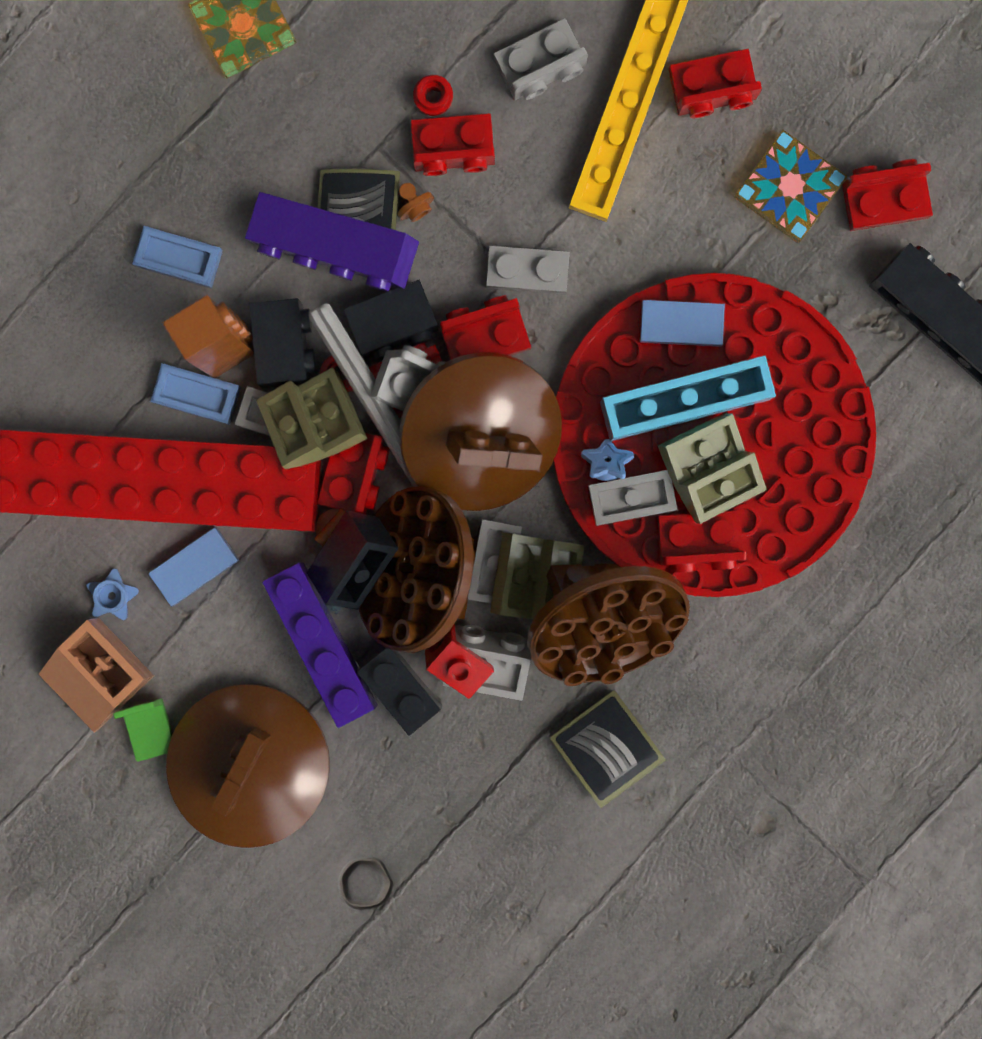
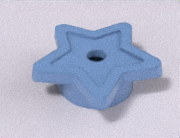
[581,439,634,481]
[87,569,139,620]

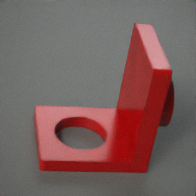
[425,623,494,699]

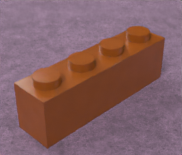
[162,295,254,378]

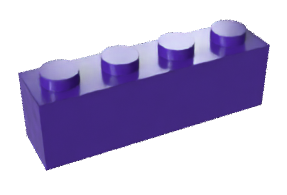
[245,192,419,292]
[262,563,378,728]

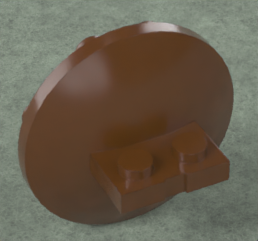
[399,352,562,511]
[358,486,478,652]
[527,563,690,686]
[166,684,330,848]

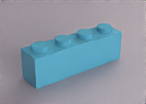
[600,355,776,442]

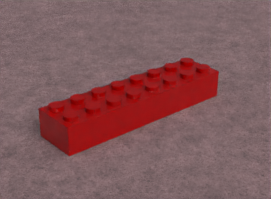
[0,430,321,532]

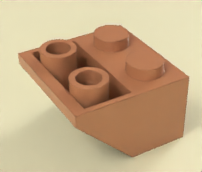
[39,618,154,733]

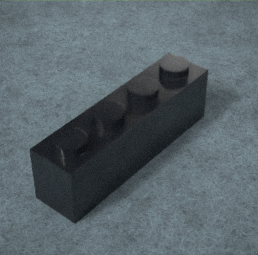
[869,243,982,385]

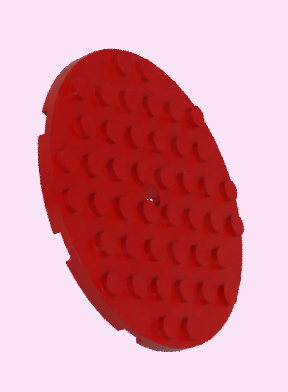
[553,273,876,597]

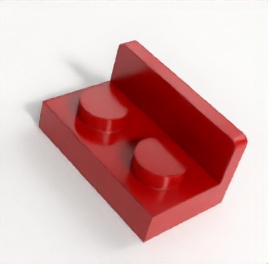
[668,48,762,119]
[411,113,495,176]
[842,159,933,232]
[440,295,532,360]
[317,433,390,514]
[657,511,747,573]

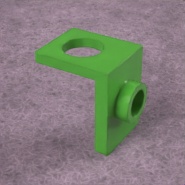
[113,698,173,762]

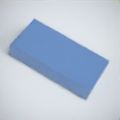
[132,226,223,289]
[640,300,725,347]
[150,363,241,425]
[148,527,240,607]

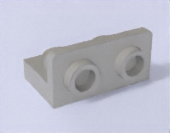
[494,18,588,100]
[370,346,446,412]
[443,625,531,701]

